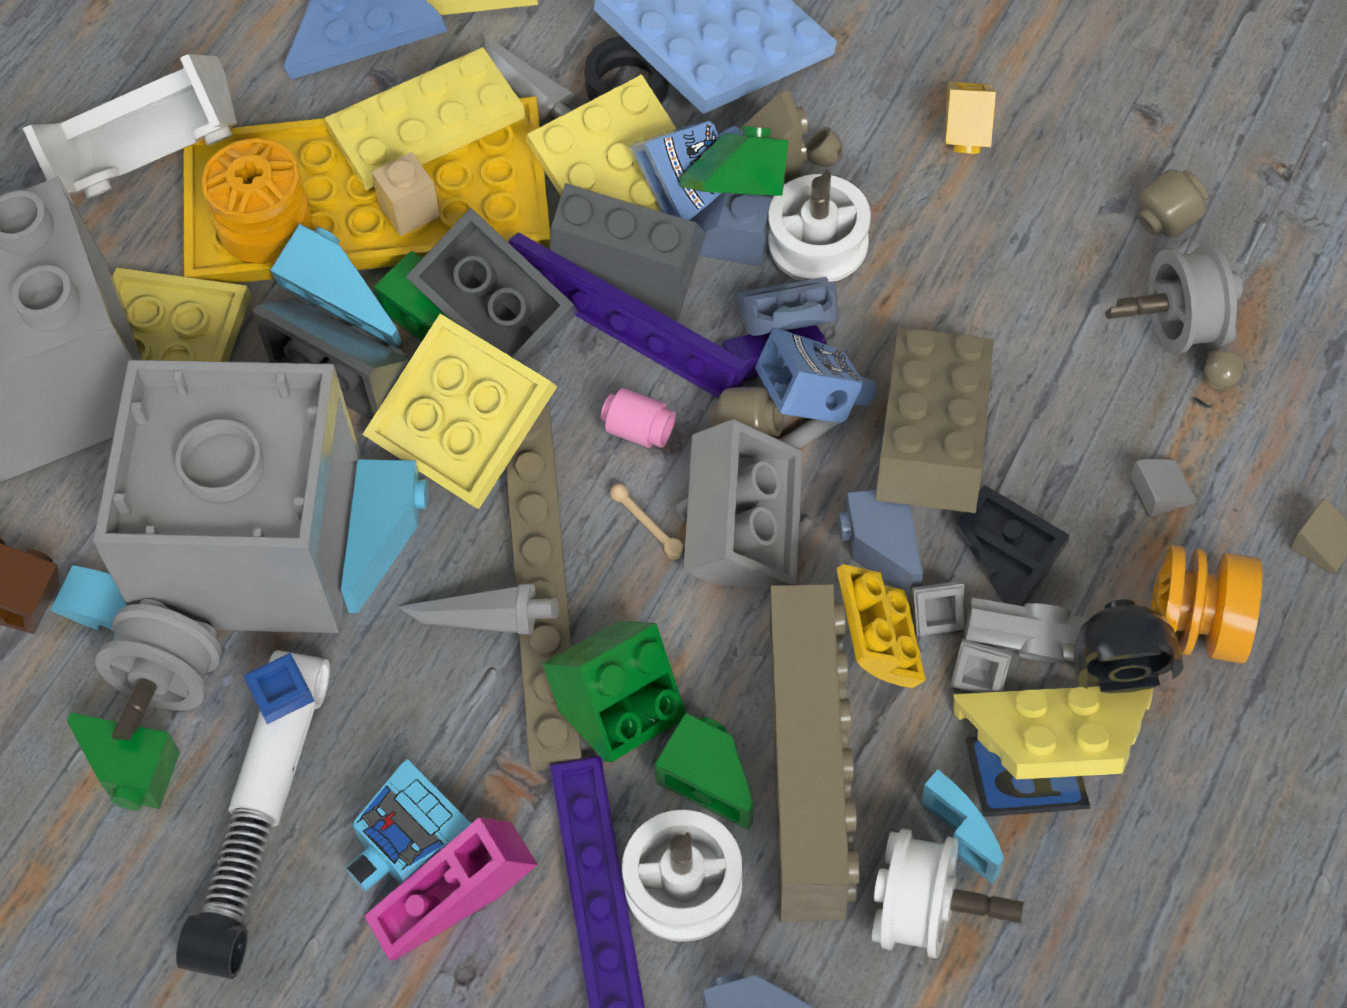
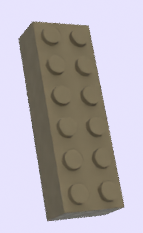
[770,584,859,922]

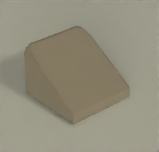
[1291,498,1347,575]

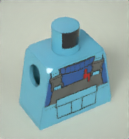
[345,759,471,892]

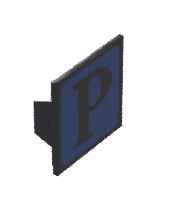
[966,737,1090,817]

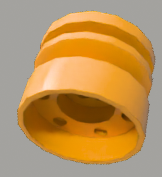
[201,138,313,264]
[1151,545,1262,664]

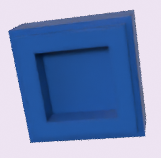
[243,652,314,724]

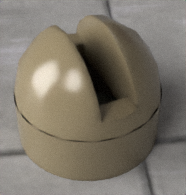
[805,127,843,167]
[1204,351,1245,391]

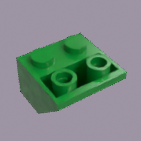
[542,621,686,763]

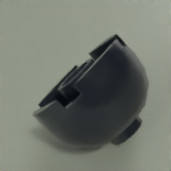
[1074,599,1184,693]

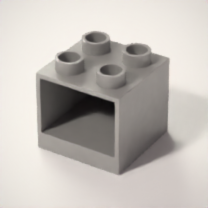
[0,176,143,482]
[93,360,362,633]

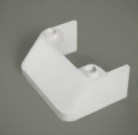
[23,54,237,199]

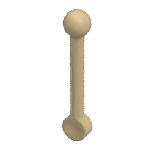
[609,484,684,560]

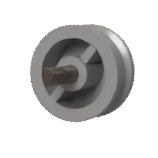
[1104,244,1242,354]
[95,599,222,740]

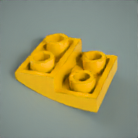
[836,564,926,689]

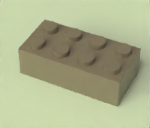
[875,328,994,513]

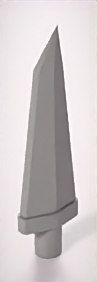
[483,34,574,126]
[397,584,559,635]

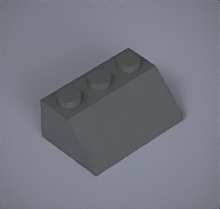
[550,183,706,321]
[406,208,579,364]
[252,298,410,420]

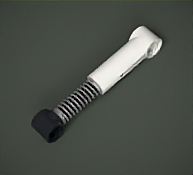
[176,650,330,979]

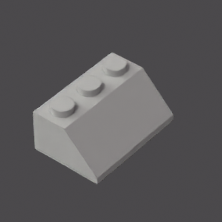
[683,419,803,588]

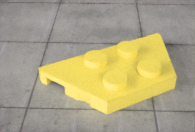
[953,686,1153,780]

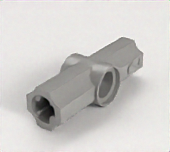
[964,597,1089,663]

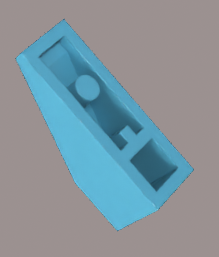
[270,224,402,349]
[341,459,429,613]

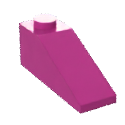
[364,817,538,960]

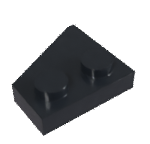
[957,485,1069,606]

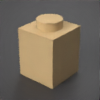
[371,152,440,236]

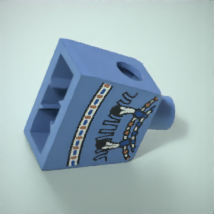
[630,121,742,220]
[755,327,876,423]

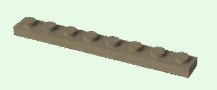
[506,405,582,771]

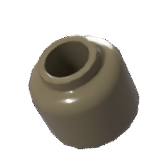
[1137,169,1208,238]
[709,387,783,437]

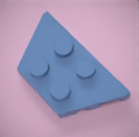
[284,0,448,80]

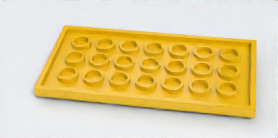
[184,96,551,283]

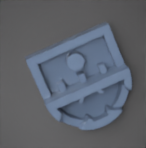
[736,277,839,336]

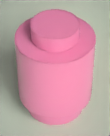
[601,388,676,448]

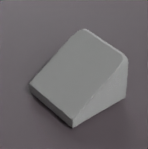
[1130,459,1196,517]

